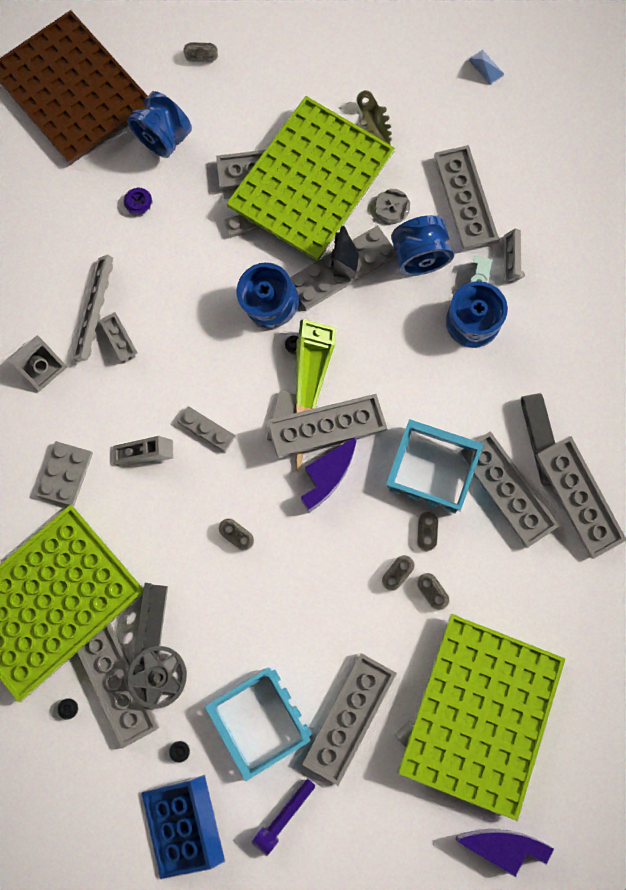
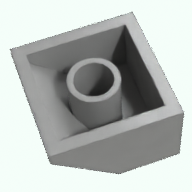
[9,335,67,392]

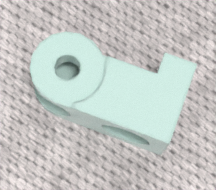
[470,256,492,282]

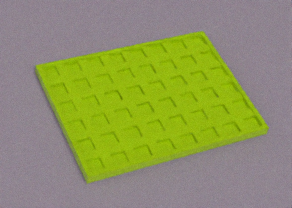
[226,96,395,262]
[397,614,566,821]

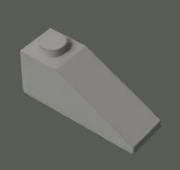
[113,436,173,465]

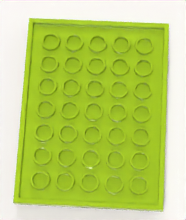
[0,504,144,703]

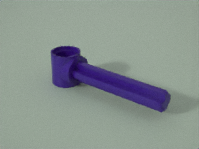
[251,779,316,857]

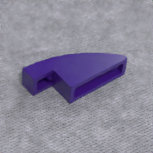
[301,437,357,513]
[455,829,554,877]

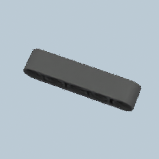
[521,393,555,486]

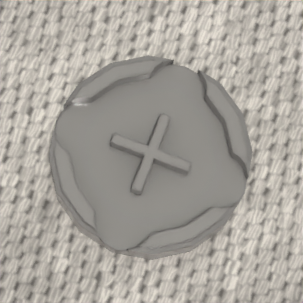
[375,189,410,224]

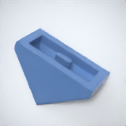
[469,50,504,84]

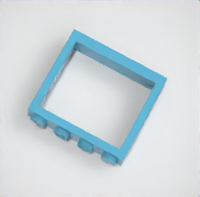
[386,419,484,514]
[204,667,312,782]

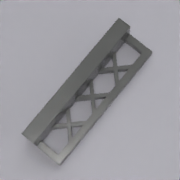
[134,583,168,666]

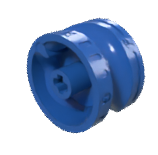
[127,91,192,158]
[391,215,454,276]
[236,262,299,328]
[446,281,508,348]

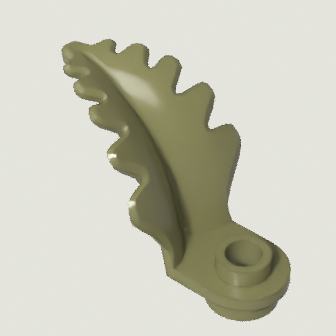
[356,90,392,145]

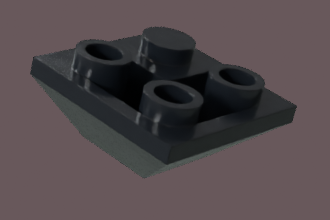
[331,226,359,279]

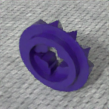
[124,188,153,215]

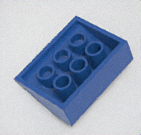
[141,775,225,879]

